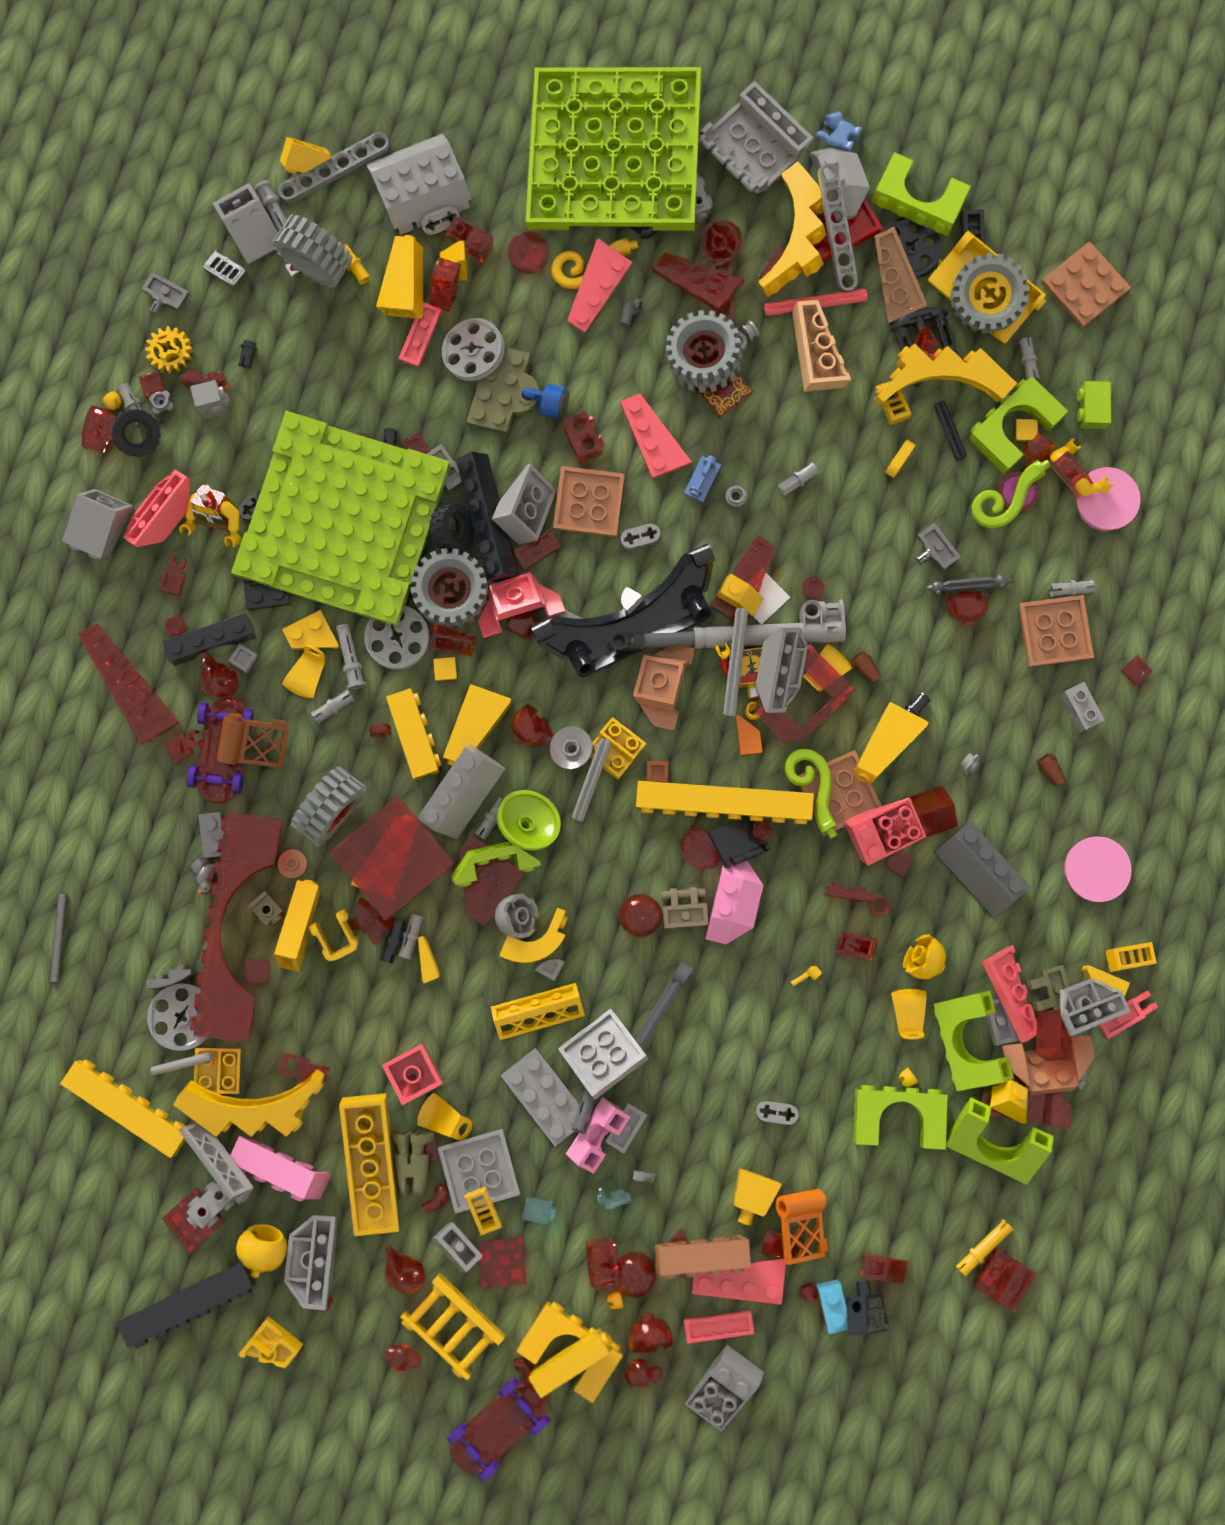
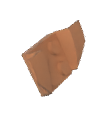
[633,646,696,731]
[1002,1036,1095,1095]

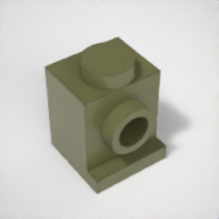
[248,891,285,926]

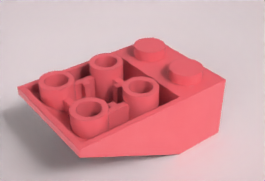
[844,798,926,866]

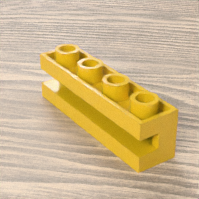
[386,688,442,781]

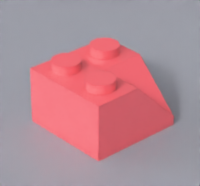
[382,1043,444,1105]

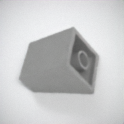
[62,489,133,560]

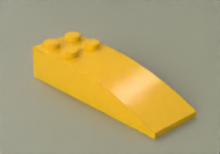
[339,1093,399,1236]

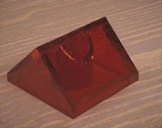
[902,786,958,838]

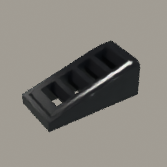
[961,209,985,244]

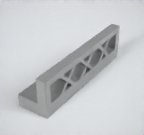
[180,1122,254,1204]

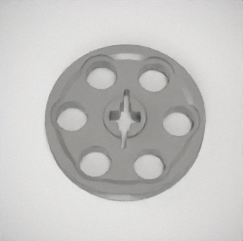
[442,318,505,381]
[364,606,430,670]
[147,984,216,1051]

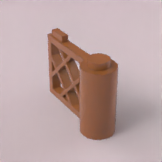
[217,713,289,768]

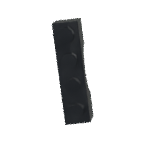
[162,613,256,666]

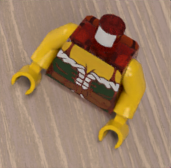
[1050,438,1114,499]
[179,485,242,548]

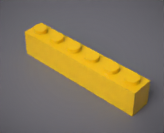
[60,1059,186,1158]

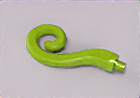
[971,460,1051,528]
[785,749,838,839]

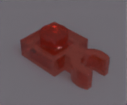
[915,327,940,357]
[158,556,187,596]
[164,730,204,763]

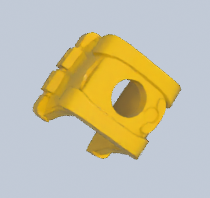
[309,909,359,961]

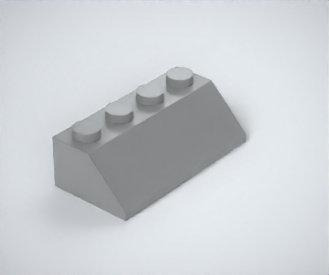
[417,743,506,839]

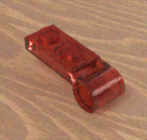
[824,883,891,917]

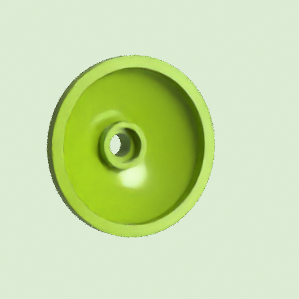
[497,790,561,851]

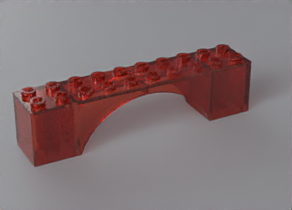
[190,812,282,1042]

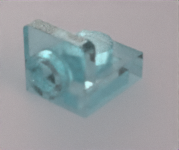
[596,1186,632,1210]
[522,1196,556,1226]

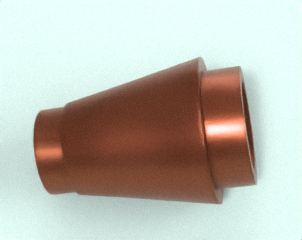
[851,651,881,684]
[1036,753,1066,786]

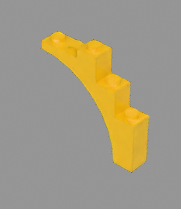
[759,162,827,297]
[874,344,1017,406]
[173,1069,324,1137]

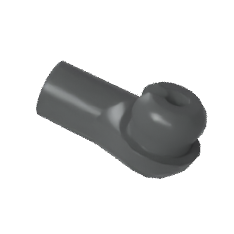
[620,298,645,327]

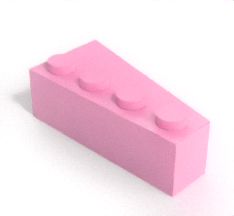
[230,1136,331,1201]

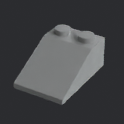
[492,464,557,545]

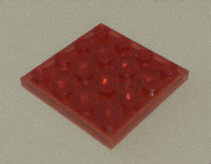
[330,796,455,921]

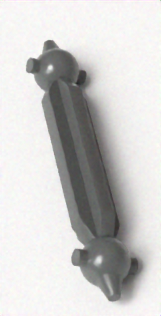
[926,574,1012,595]

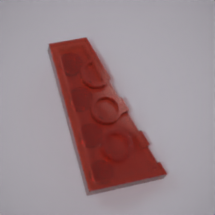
[652,252,745,312]
[710,535,775,625]

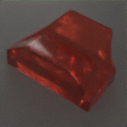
[82,406,115,452]
[679,825,721,870]

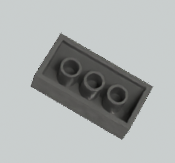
[934,821,1030,918]

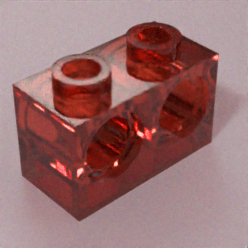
[429,258,461,312]
[562,410,605,464]
[585,1237,620,1291]

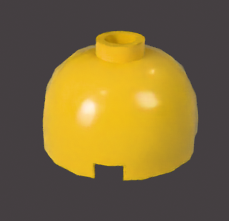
[903,934,946,980]

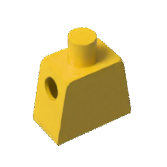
[733,1168,781,1226]

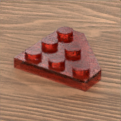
[459,835,524,926]

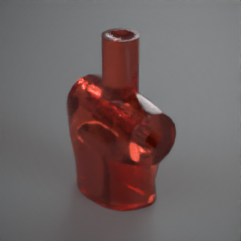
[1021,433,1056,471]
[506,610,536,639]

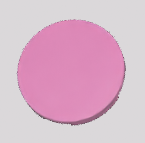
[1075,467,1140,531]
[1064,837,1132,902]

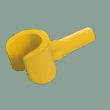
[791,966,822,986]

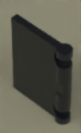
[708,816,770,869]

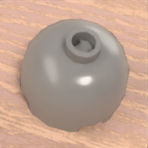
[495,894,539,938]

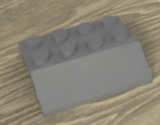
[698,81,813,194]
[366,134,471,235]

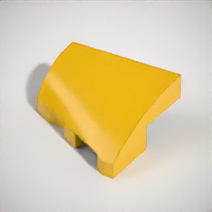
[238,1316,303,1368]

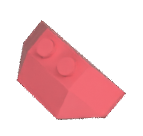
[123,470,190,547]

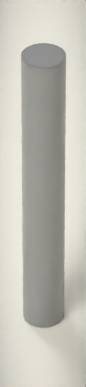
[151,1052,214,1076]

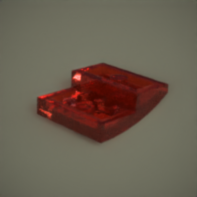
[972,1247,1037,1312]

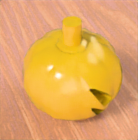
[236,1224,287,1278]

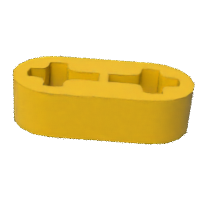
[885,439,916,478]

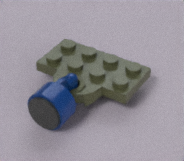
[466,347,569,435]

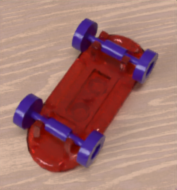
[186,698,254,804]
[446,1377,550,1482]

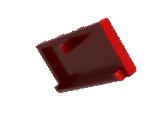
[790,198,884,263]

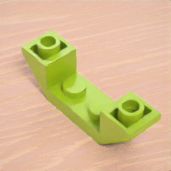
[451,842,541,887]

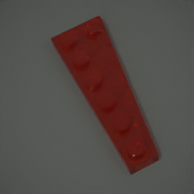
[78,623,180,745]

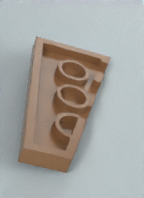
[875,227,928,324]

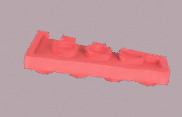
[567,238,632,334]
[621,394,692,480]
[982,945,1040,1043]
[692,1258,786,1305]

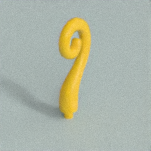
[551,238,638,290]

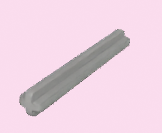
[572,738,611,822]

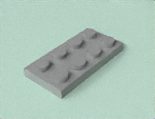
[501,1048,580,1146]

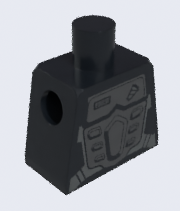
[846,1281,890,1335]

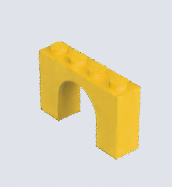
[517,1301,623,1403]

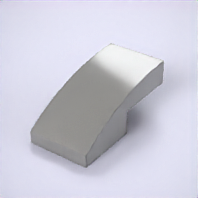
[427,444,462,490]

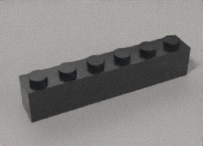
[456,452,519,582]
[117,1262,257,1349]

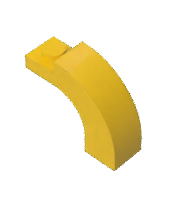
[499,908,568,963]

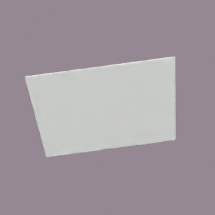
[747,569,790,624]

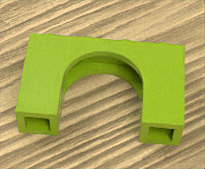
[871,152,971,236]
[968,376,1068,475]
[934,991,1014,1091]
[853,1085,948,1150]
[946,1098,1054,1185]

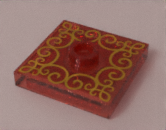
[695,371,753,419]

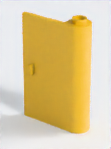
[927,231,1046,345]

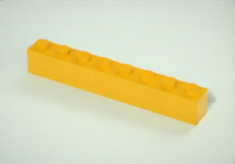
[636,781,814,825]

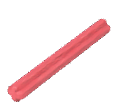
[764,289,868,316]

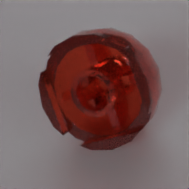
[700,220,743,263]
[946,591,989,626]
[512,704,553,748]
[619,894,662,938]
[612,1251,657,1298]
[628,1314,674,1353]

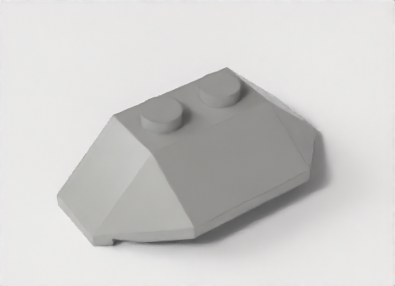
[810,147,870,223]
[756,627,808,713]
[1060,978,1131,1037]
[284,1215,337,1310]

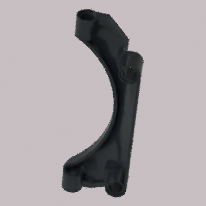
[530,543,715,677]

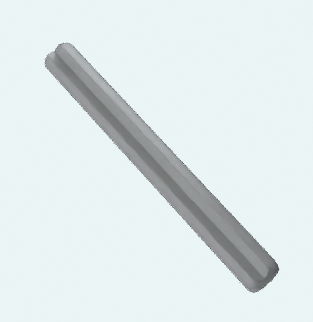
[723,608,748,716]

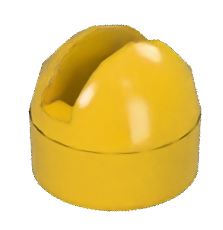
[102,391,122,410]
[745,701,763,720]
[899,1068,918,1087]
[606,1290,625,1310]

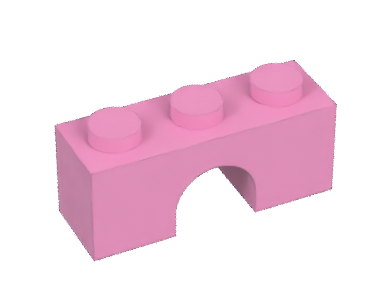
[566,1097,630,1174]

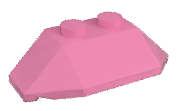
[705,858,763,944]

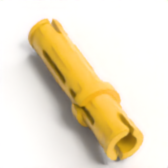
[955,1219,1013,1277]

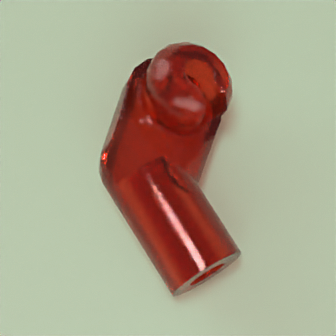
[421,1184,449,1214]
[514,1356,534,1388]

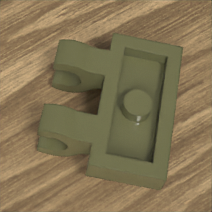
[1026,965,1070,1014]

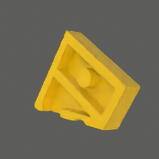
[282,610,340,650]

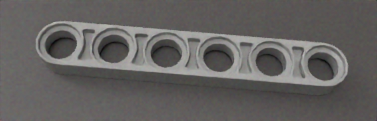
[278,133,390,204]
[818,163,858,291]

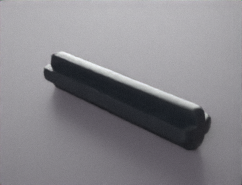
[934,400,967,461]

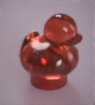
[385,1344,421,1373]
[624,1359,663,1388]

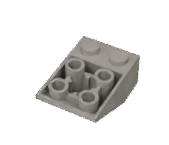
[213,183,278,265]
[685,1345,764,1431]

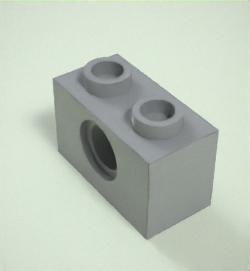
[190,380,231,420]
[1059,682,1105,733]
[431,1222,483,1273]

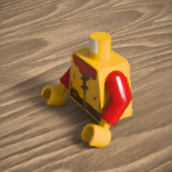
[715,643,762,699]

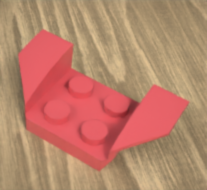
[478,572,565,638]

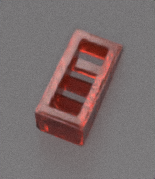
[430,624,476,656]

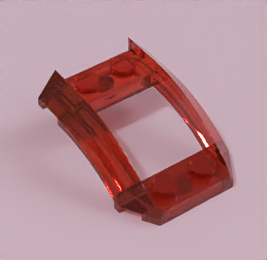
[754,644,856,743]

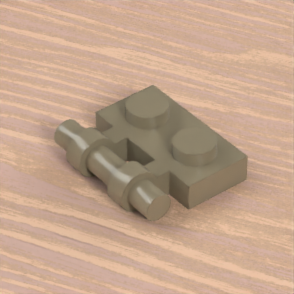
[661,887,708,929]

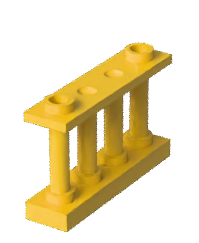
[401,1273,505,1380]

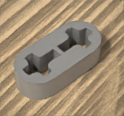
[420,206,460,235]
[621,524,660,550]
[756,1101,798,1125]

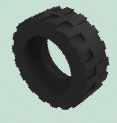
[111,409,161,457]
[430,503,474,551]

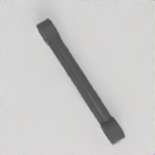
[622,961,693,1082]

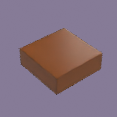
[646,761,669,783]

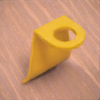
[803,644,852,692]
[282,645,326,698]
[891,989,927,1039]
[417,1093,472,1140]

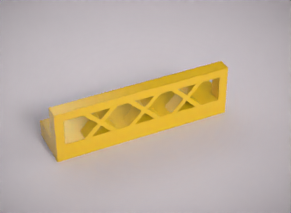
[491,983,585,1040]

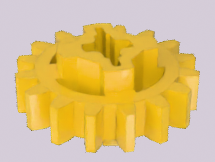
[145,326,193,374]

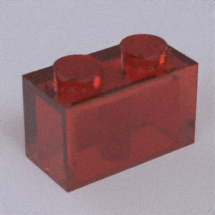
[1036,1009,1073,1062]

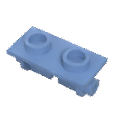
[684,455,721,502]

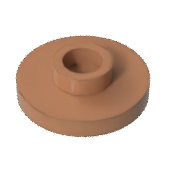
[278,849,308,879]

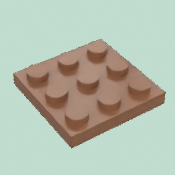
[1041,241,1131,329]
[553,466,625,538]
[1018,595,1094,668]
[799,750,882,836]

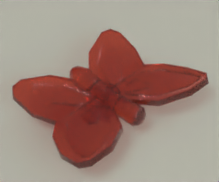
[349,898,394,945]

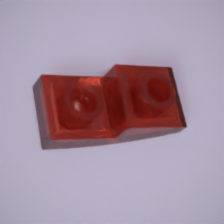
[180,370,229,388]

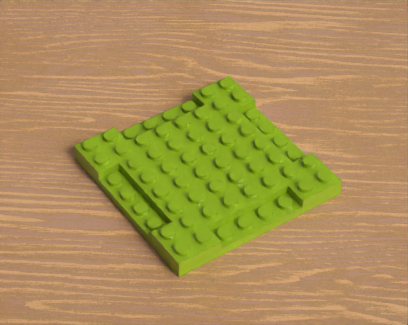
[526,67,702,231]
[231,411,451,627]

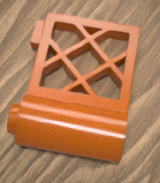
[776,1189,828,1265]

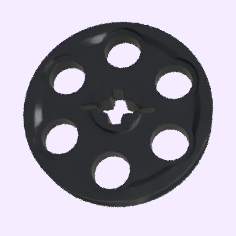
[883,217,941,279]

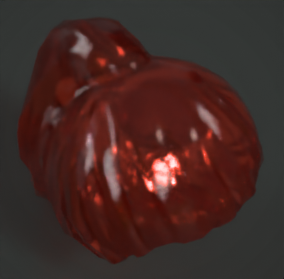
[200,651,239,698]
[384,1246,426,1294]

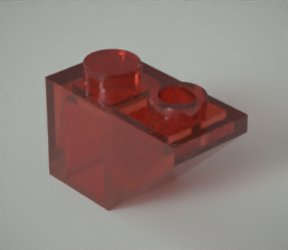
[445,216,494,263]
[860,1251,908,1283]

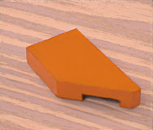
[736,715,762,756]

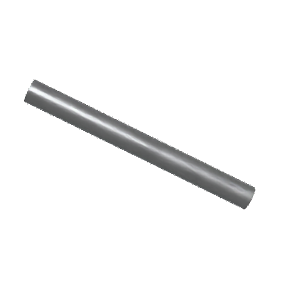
[50,894,68,982]

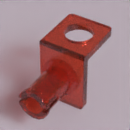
[279,1053,330,1082]

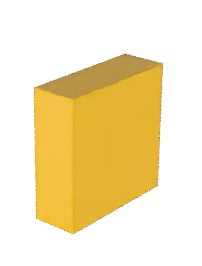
[1015,419,1038,442]
[433,657,457,681]

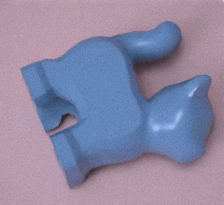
[816,112,862,152]

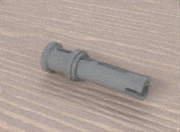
[253,180,287,231]
[336,624,366,691]

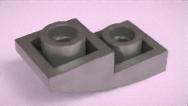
[146,965,196,989]

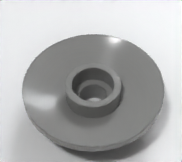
[550,726,593,769]

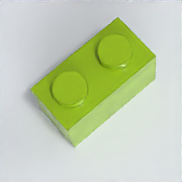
[1077,381,1111,429]

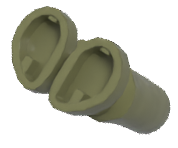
[392,1131,434,1196]

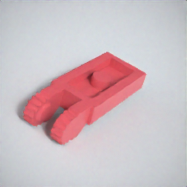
[1098,991,1158,1039]

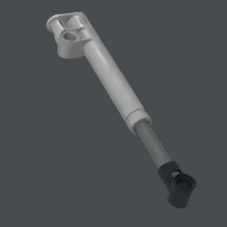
[608,599,846,653]

